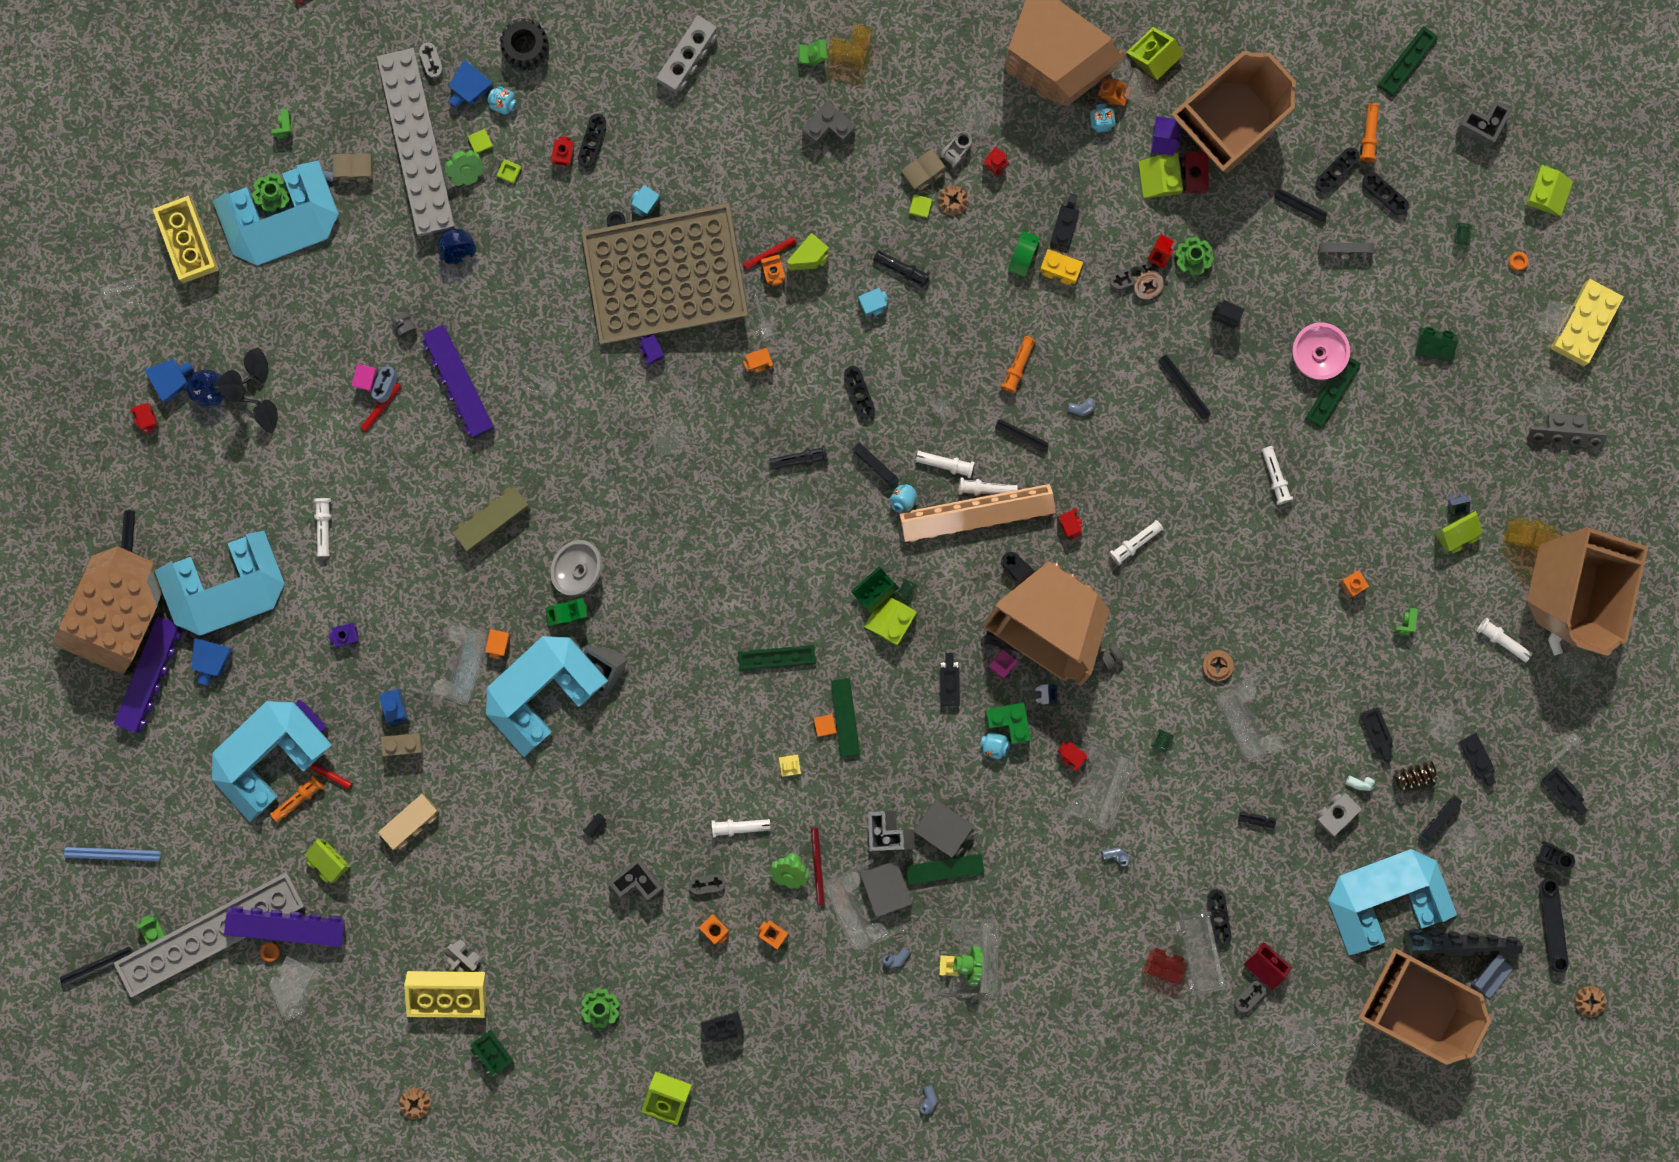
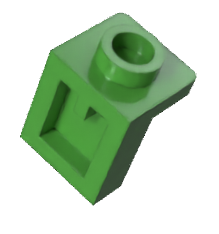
[797,39,827,66]
[271,109,293,139]
[1394,608,1418,636]
[136,915,166,945]

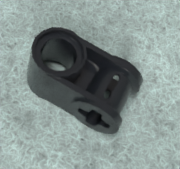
[1001,552,1035,585]
[1535,841,1575,870]

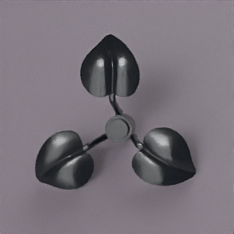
[213,347,278,433]

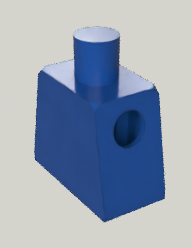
[448,60,494,109]
[144,359,195,404]
[191,638,233,686]
[379,687,410,728]

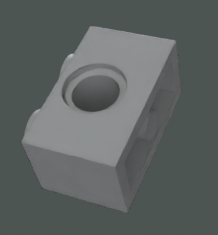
[1316,793,1362,836]

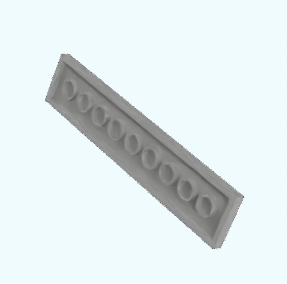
[377,48,455,237]
[114,872,305,997]

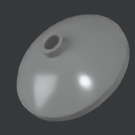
[550,540,602,596]

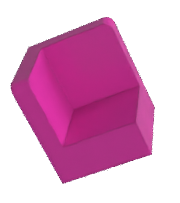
[352,364,378,392]
[989,650,1018,679]

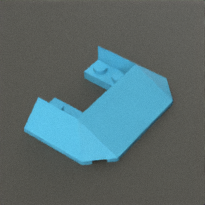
[213,161,339,266]
[154,531,285,636]
[486,636,608,757]
[212,701,332,823]
[1328,849,1457,955]

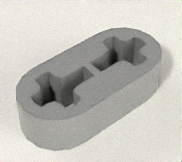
[419,43,443,79]

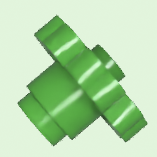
[445,150,484,186]
[252,173,290,213]
[1175,237,1214,276]
[769,853,809,889]
[953,946,983,986]
[581,988,620,1028]

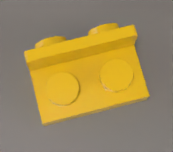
[1040,249,1083,285]

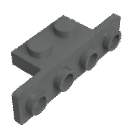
[1527,413,1607,447]

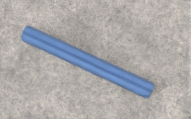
[64,847,161,861]

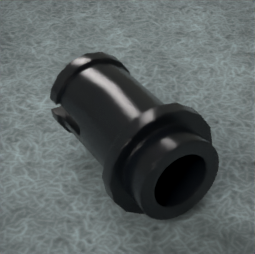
[583,813,606,838]

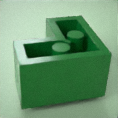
[985,702,1031,745]

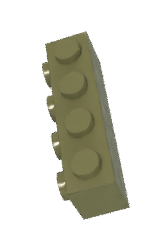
[453,487,530,553]

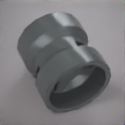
[391,311,417,337]
[1098,644,1124,670]

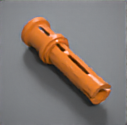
[1359,103,1380,162]
[1000,336,1036,394]
[270,775,325,823]

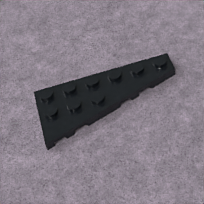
[1403,928,1523,958]

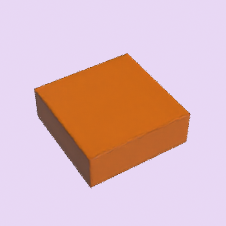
[814,714,836,737]

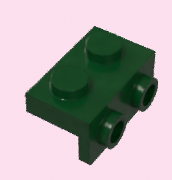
[1415,327,1458,362]
[851,567,899,613]
[470,1030,514,1076]

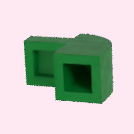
[1008,231,1040,277]
[545,598,587,627]

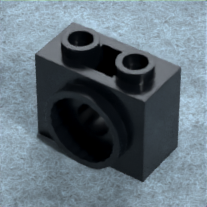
[701,1011,744,1043]

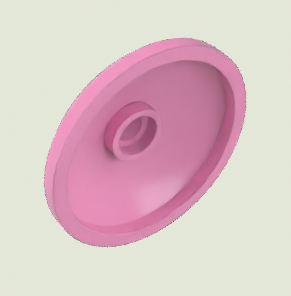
[1292,323,1350,380]

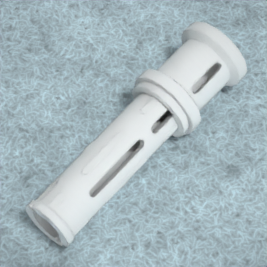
[1261,446,1293,505]
[916,450,975,479]
[959,477,1017,496]
[314,498,331,557]
[1109,520,1164,566]
[1477,618,1533,663]
[712,819,770,838]

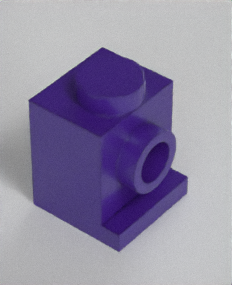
[639,335,665,366]
[329,622,360,648]

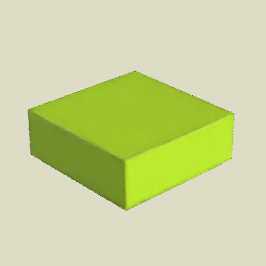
[468,129,493,153]
[496,159,522,184]
[909,194,932,218]

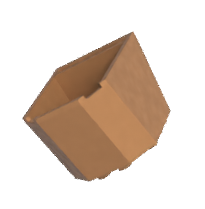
[1004,0,1125,107]
[1171,51,1296,173]
[1527,527,1648,656]
[51,546,162,675]
[982,561,1110,686]
[1358,948,1491,1065]

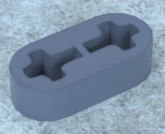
[371,366,398,403]

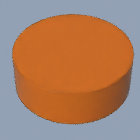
[1508,252,1528,271]
[260,942,280,962]

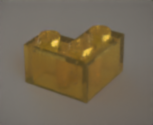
[827,23,873,69]
[1503,517,1562,552]

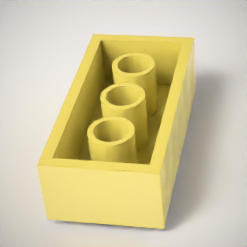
[153,196,219,284]
[1550,279,1624,366]
[404,971,487,1018]

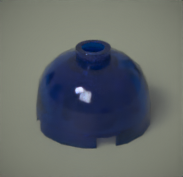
[437,228,477,264]
[187,369,224,409]

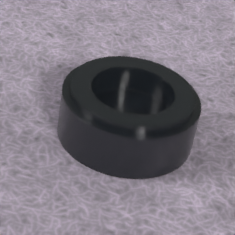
[607,211,626,227]

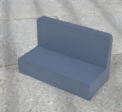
[1471,954,1513,998]

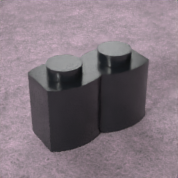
[1212,299,1245,329]

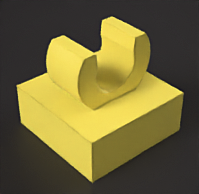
[779,755,801,777]
[939,955,959,976]

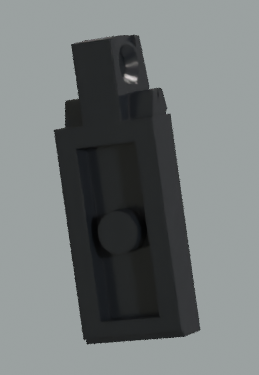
[1050,193,1079,248]
[940,653,960,706]
[1360,706,1393,761]
[1458,733,1496,786]
[1541,767,1588,816]

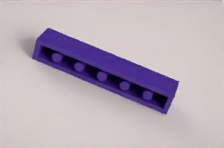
[422,325,495,439]
[114,616,183,733]
[224,906,345,947]

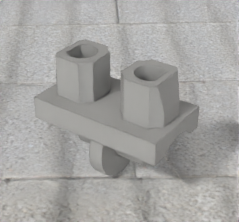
[445,939,481,972]

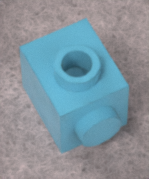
[631,185,661,217]
[858,288,889,316]

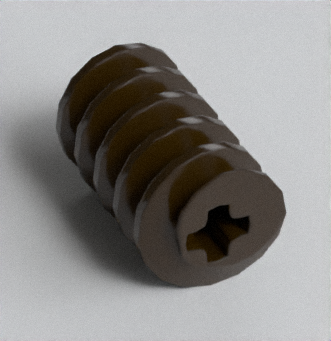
[1394,761,1437,793]

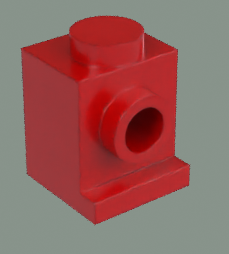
[551,136,574,167]
[983,146,1009,177]
[1147,234,1174,269]
[130,402,159,434]
[1057,508,1083,540]
[1057,742,1088,771]

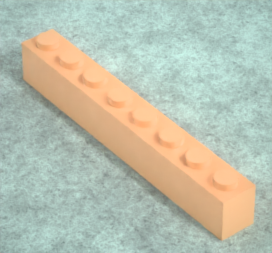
[899,484,1056,542]

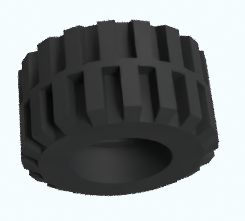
[500,18,549,70]

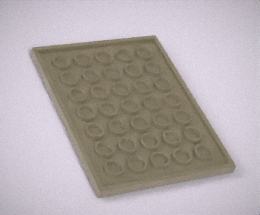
[582,203,749,345]

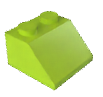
[1126,27,1184,80]
[1138,153,1183,199]
[1525,165,1573,217]
[787,233,829,271]
[1435,511,1483,554]
[864,597,917,646]
[305,839,351,883]
[641,1071,692,1125]

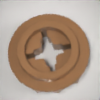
[938,185,968,216]
[1133,270,1164,299]
[1203,650,1234,681]
[1575,986,1607,1017]
[399,1088,430,1120]

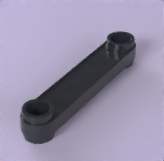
[1539,878,1569,973]

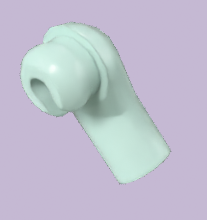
[1345,775,1375,791]

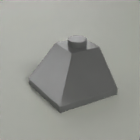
[583,646,628,697]

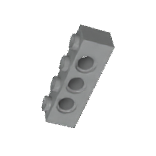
[656,15,718,94]

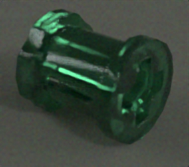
[1453,223,1473,245]
[894,578,918,603]
[1150,729,1174,754]

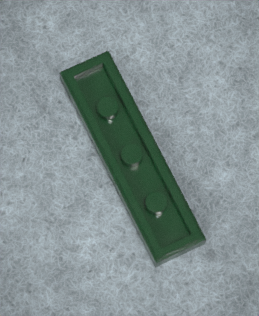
[1377,26,1438,97]
[1305,357,1361,428]
[738,645,816,671]
[831,678,860,757]
[905,854,985,885]

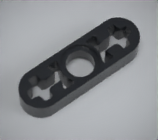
[578,114,607,168]
[1315,147,1360,193]
[1362,172,1409,215]
[844,366,875,419]
[852,442,899,487]
[1419,795,1462,843]
[1207,889,1232,945]

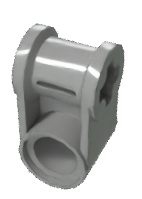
[939,131,972,169]

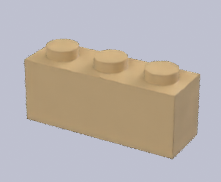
[378,794,439,850]

